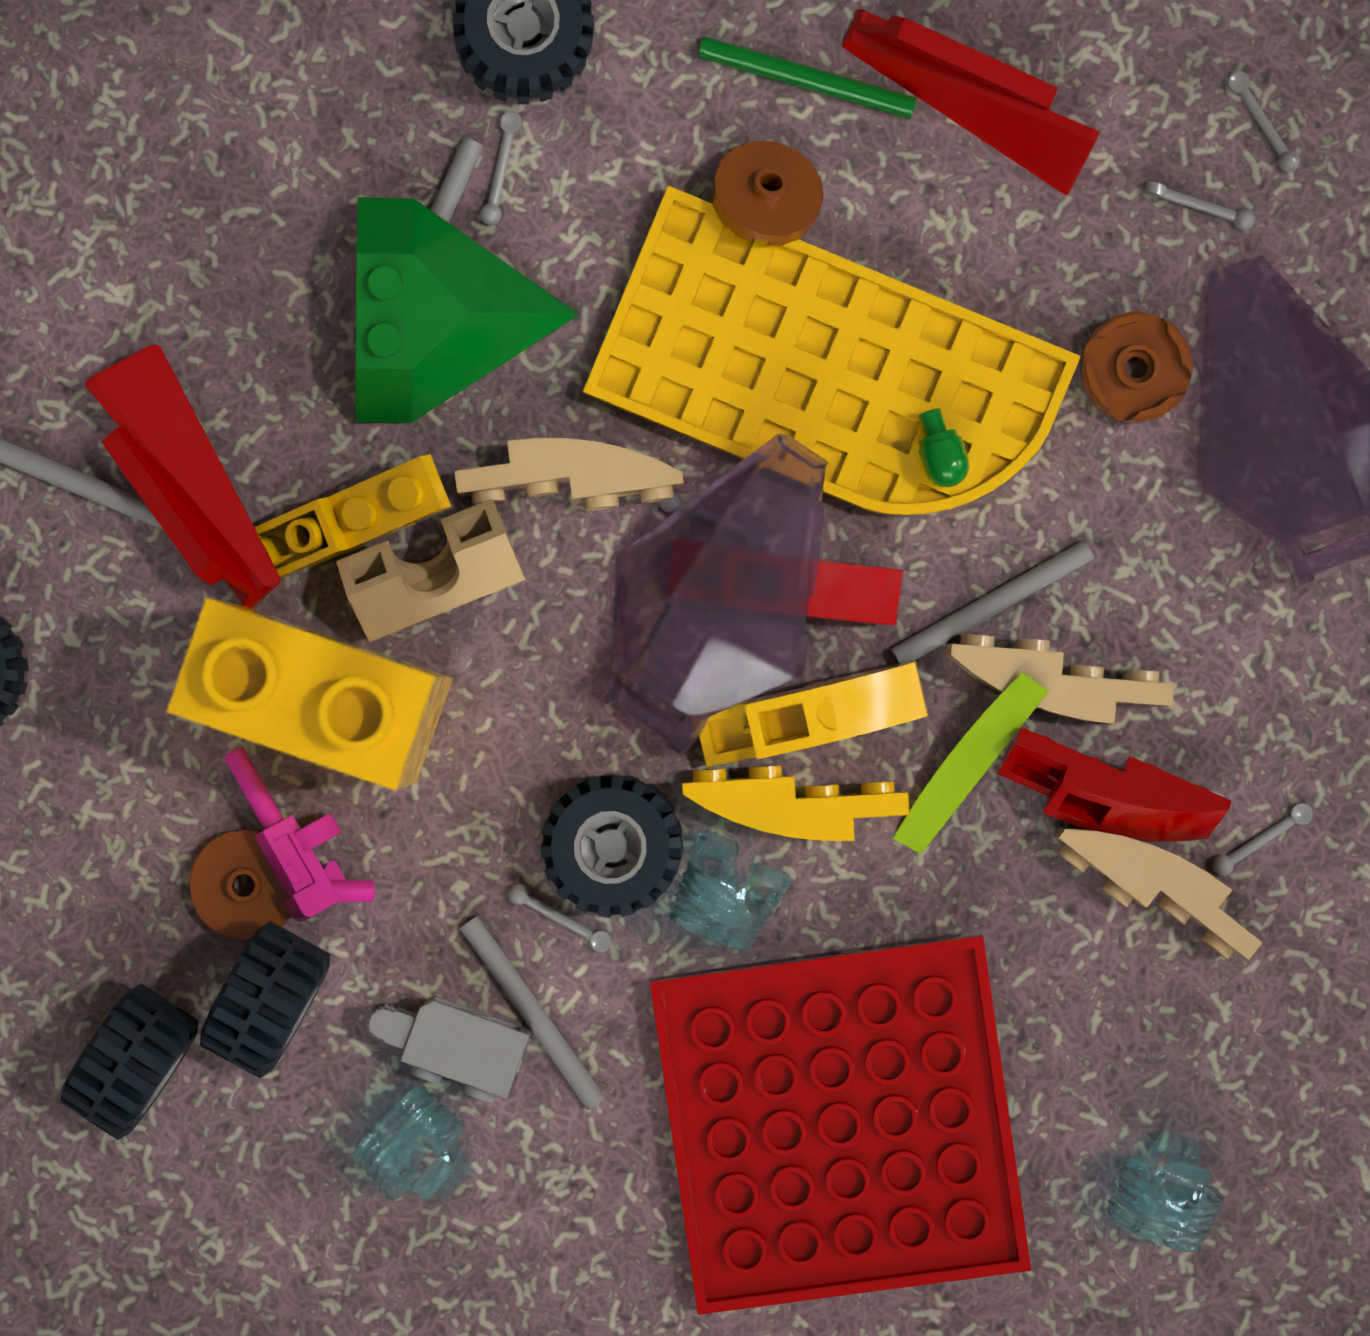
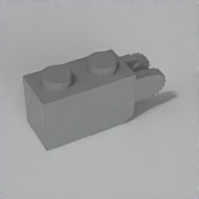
[367,996,531,1103]

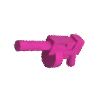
[223,746,375,922]

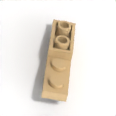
[454,438,684,511]
[946,634,1174,724]
[1052,827,1263,960]

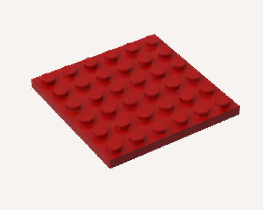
[650,934,1032,1315]

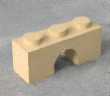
[336,498,525,642]

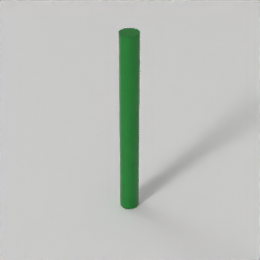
[698,36,917,119]

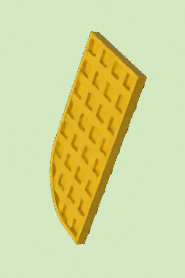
[583,185,1081,516]

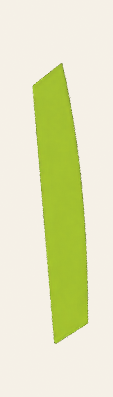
[893,672,1048,854]

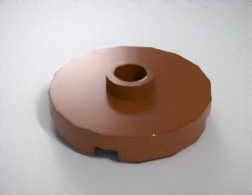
[712,141,824,246]
[1080,311,1193,424]
[189,829,292,940]

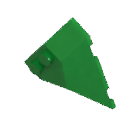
[356,197,580,423]

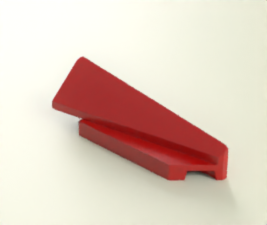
[842,8,1100,195]
[84,345,281,609]

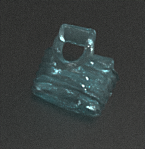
[668,831,791,952]
[352,1085,474,1201]
[1105,1128,1225,1252]

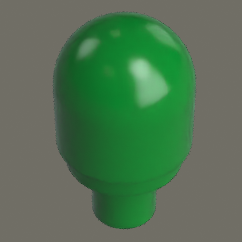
[919,408,969,488]

